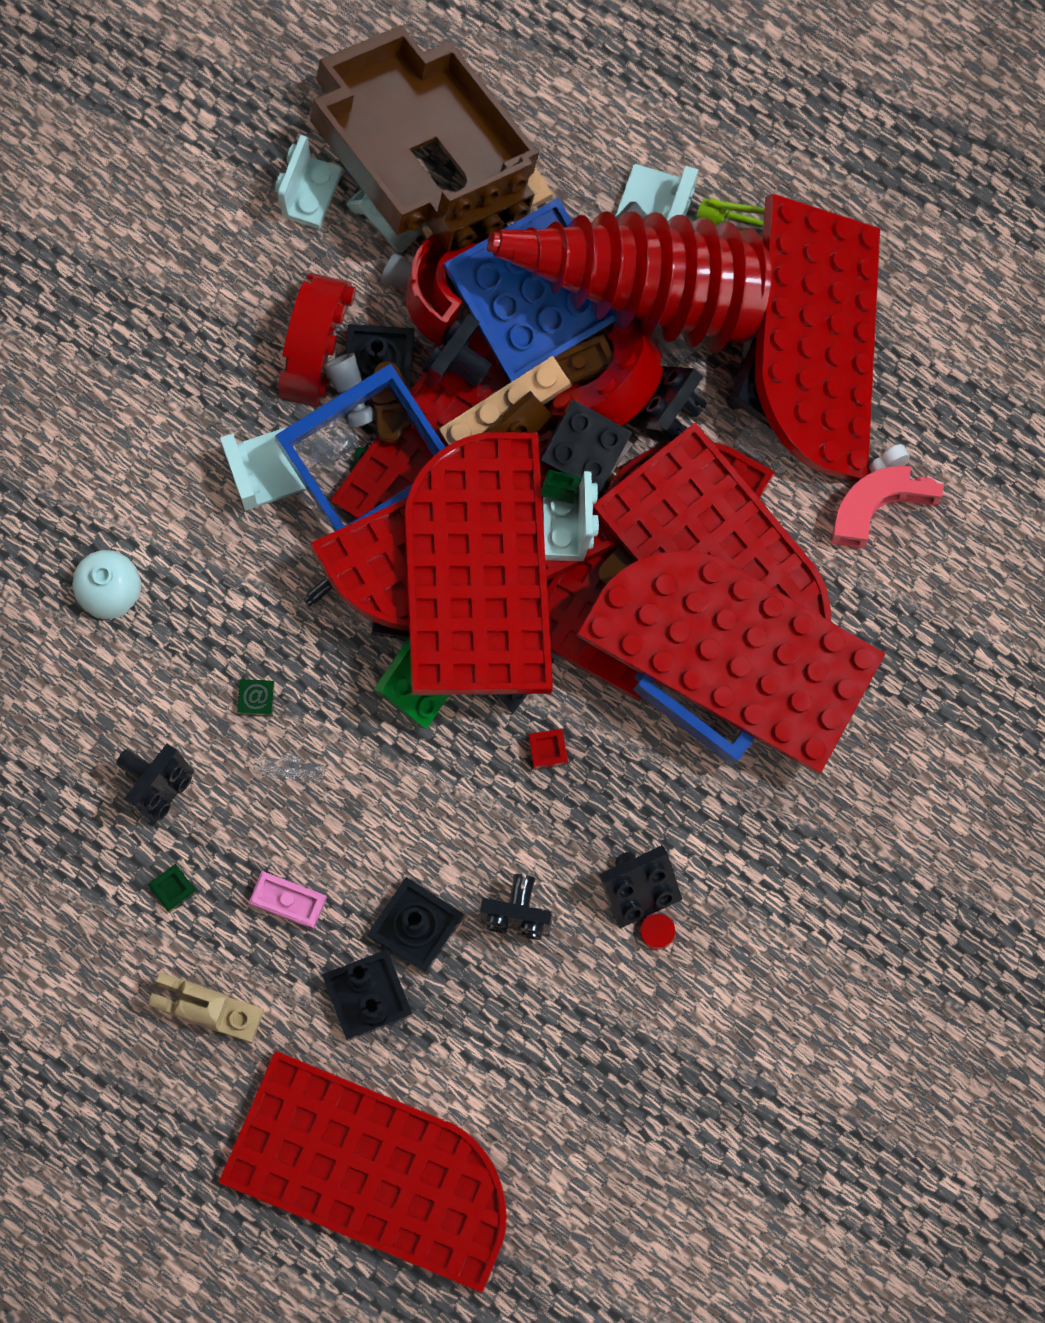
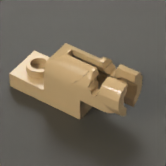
[149,972,264,1043]

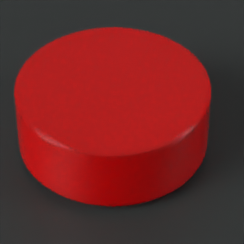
[640,913,675,950]

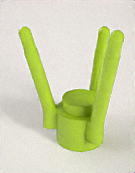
[696,197,764,227]

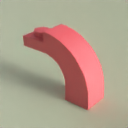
[831,466,944,548]

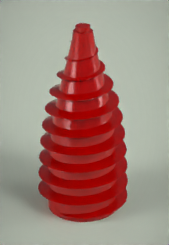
[487,211,772,353]

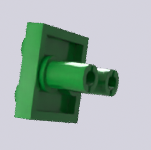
[374,637,449,730]

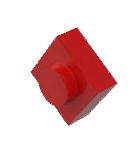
[529,728,568,770]

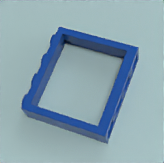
[275,363,445,532]
[633,672,755,766]

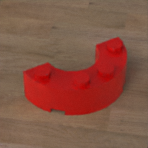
[405,234,489,346]
[279,273,356,407]
[548,317,664,426]

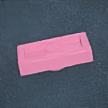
[249,871,327,930]

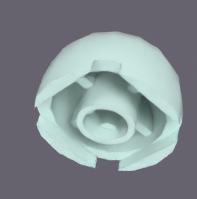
[72,550,142,619]

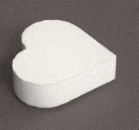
[869,444,910,473]

